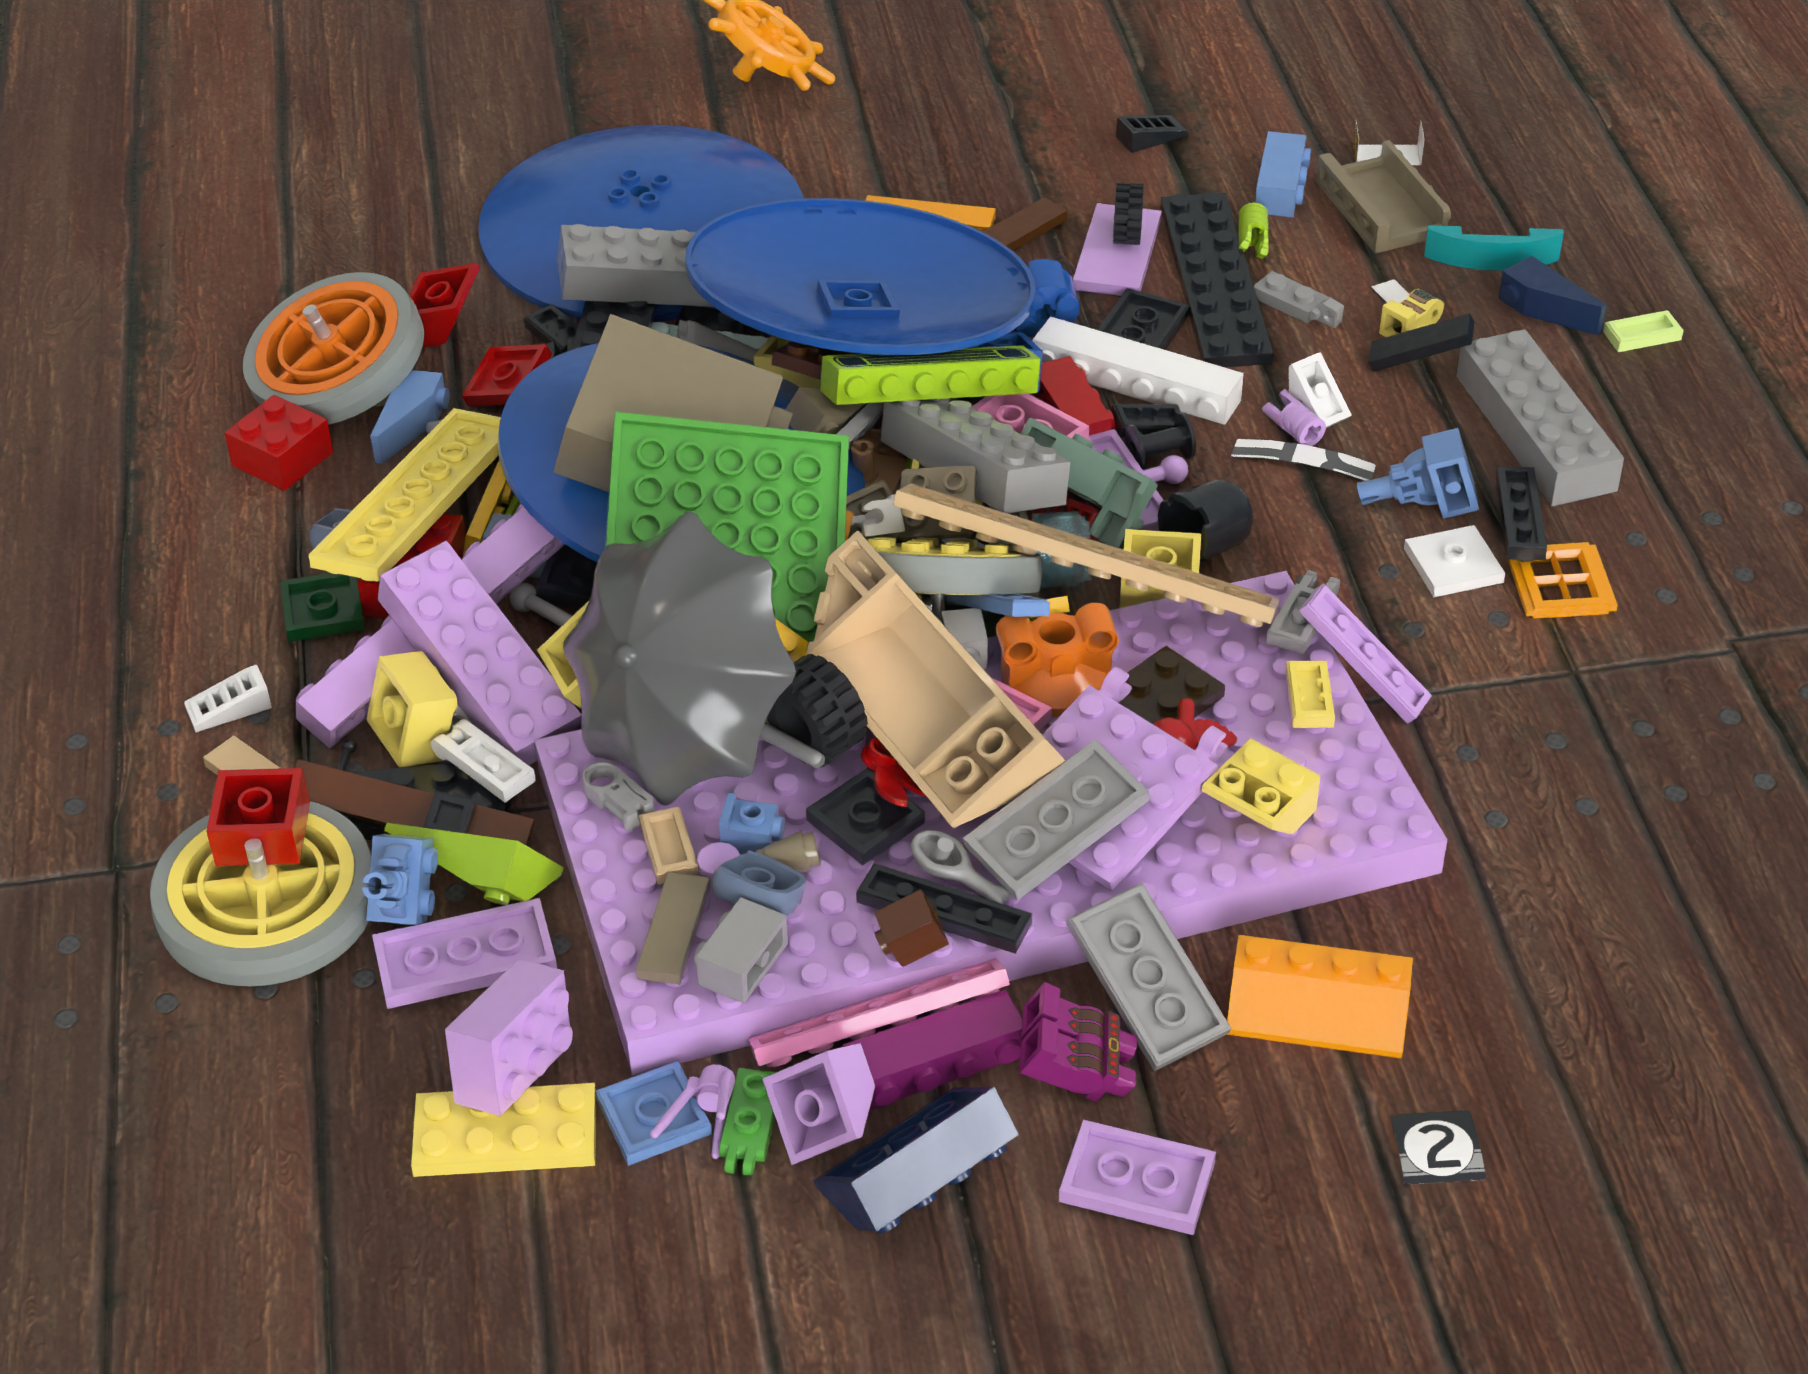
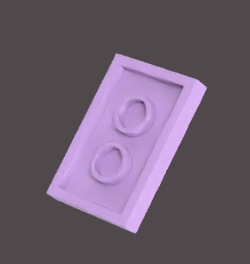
[1059,1120,1216,1235]

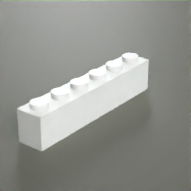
[1033,316,1243,425]

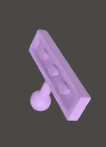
[1089,429,1188,531]

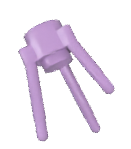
[650,1064,736,1159]

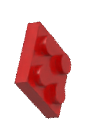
[462,344,552,406]

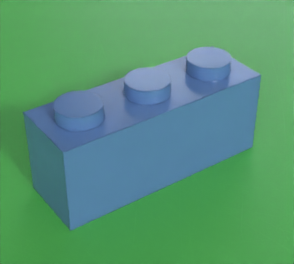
[1255,131,1311,218]

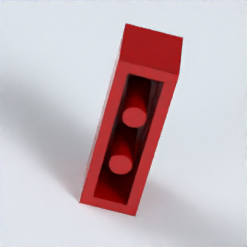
[1031,356,1115,435]

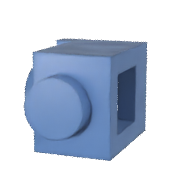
[719,793,785,854]

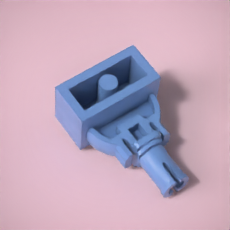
[1357,428,1479,519]
[362,834,438,925]

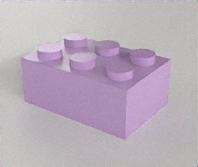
[445,959,573,1116]

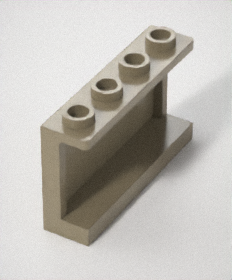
[1316,140,1451,253]

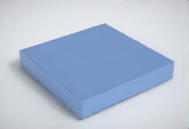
[595,1061,712,1166]

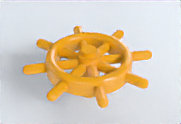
[702,0,835,91]

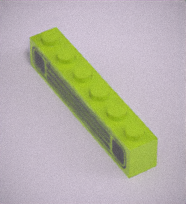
[820,345,1041,405]

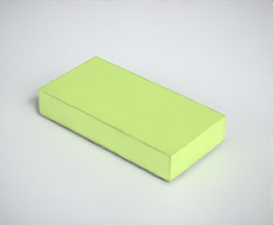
[1603,310,1683,352]

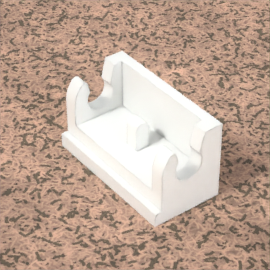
[851,494,905,541]

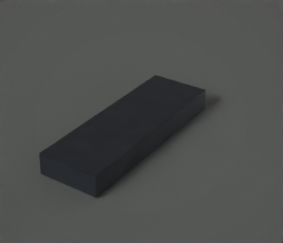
[1368,313,1475,371]

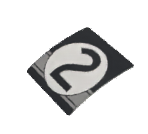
[1390,1110,1486,1185]

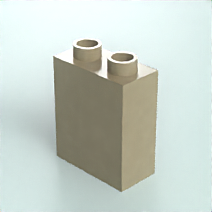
[553,314,793,492]

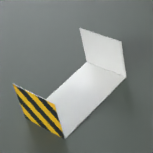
[1353,120,1424,165]

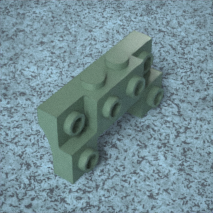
[1021,417,1158,550]

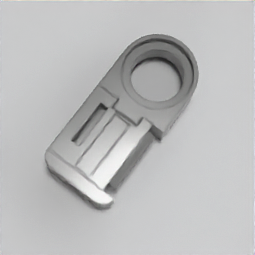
[582,761,655,831]

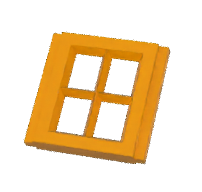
[1506,542,1618,619]

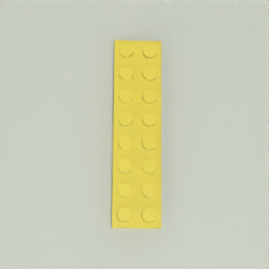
[309,408,501,582]

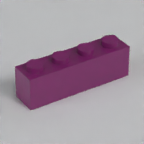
[843,990,1024,1109]

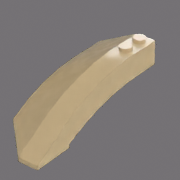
[806,530,1066,828]

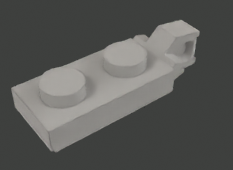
[1254,271,1344,328]

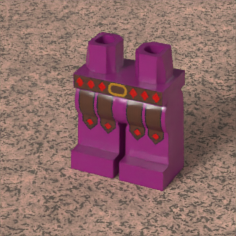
[1019,982,1137,1102]

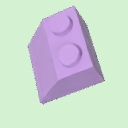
[763,1043,875,1165]

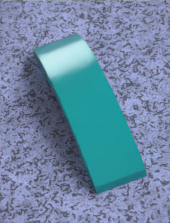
[1424,225,1564,271]

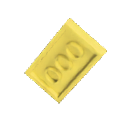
[411,1083,596,1177]

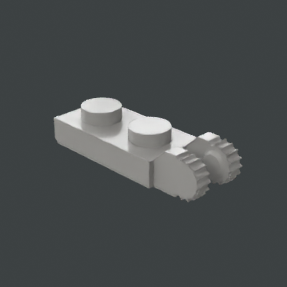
[1266,570,1340,655]

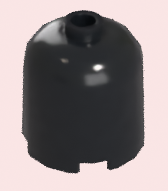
[1157,479,1254,562]

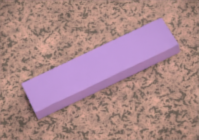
[1299,583,1432,724]

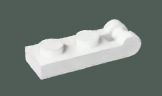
[430,719,536,802]

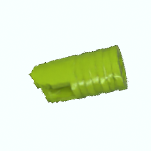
[1238,202,1269,259]

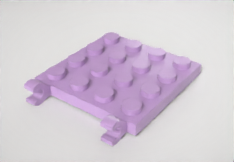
[991,666,1228,891]

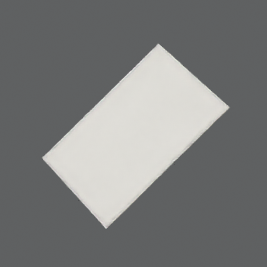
[1371,279,1409,303]

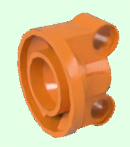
[996,603,1119,717]

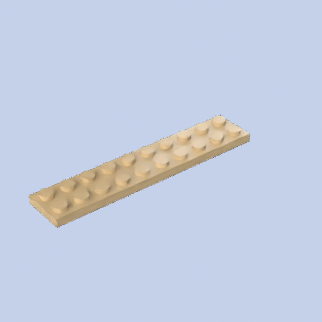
[893,483,1280,627]

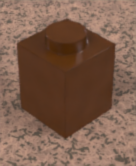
[874,889,949,967]

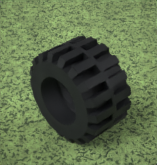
[767,654,868,768]

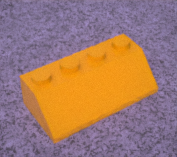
[1227,935,1413,1059]

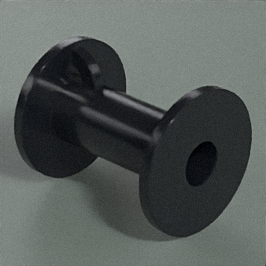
[1124,413,1196,470]

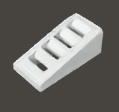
[184,665,272,732]

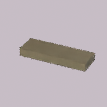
[636,872,710,985]

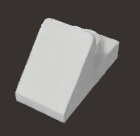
[1289,352,1352,428]

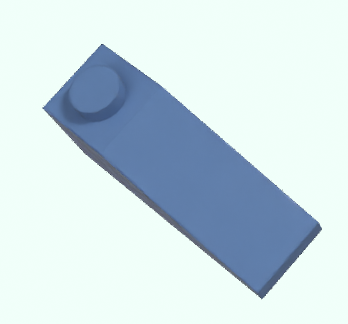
[370,370,450,464]

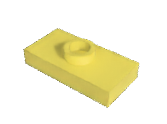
[1286,661,1335,728]

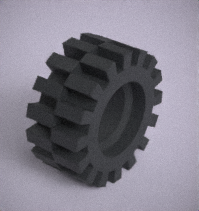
[1113,183,1144,245]

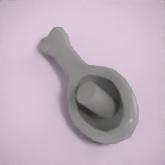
[910,830,1011,904]

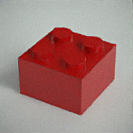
[224,394,333,491]
[206,768,310,866]

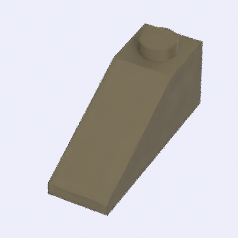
[785,387,868,434]

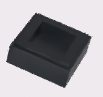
[423,791,477,834]

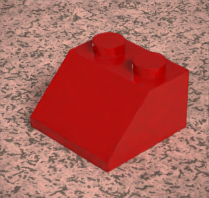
[409,263,480,348]

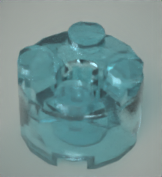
[1032,511,1091,588]

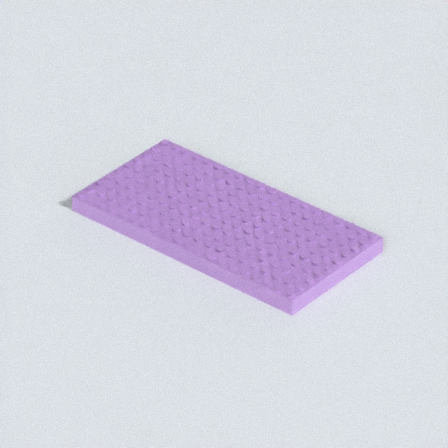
[534,571,1447,1075]

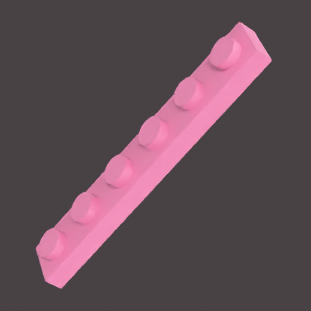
[748,959,1010,1067]

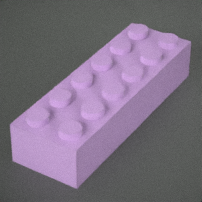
[378,541,582,765]

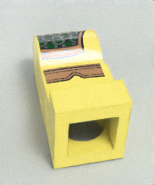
[1379,289,1444,337]

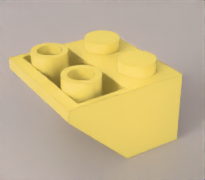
[1202,738,1320,834]

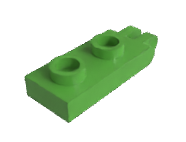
[719,1068,777,1176]

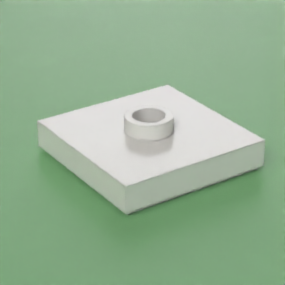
[1404,525,1505,598]

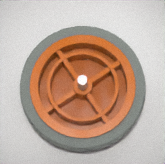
[243,272,424,425]

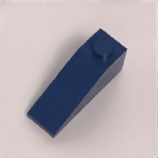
[1498,256,1607,335]

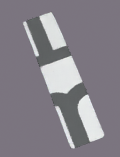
[1231,439,1376,481]

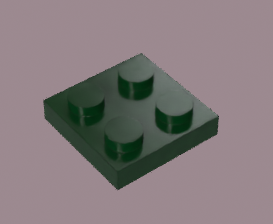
[280,573,365,642]

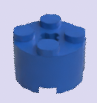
[1016,259,1079,337]

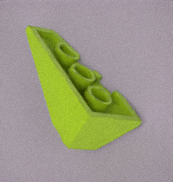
[384,823,564,905]

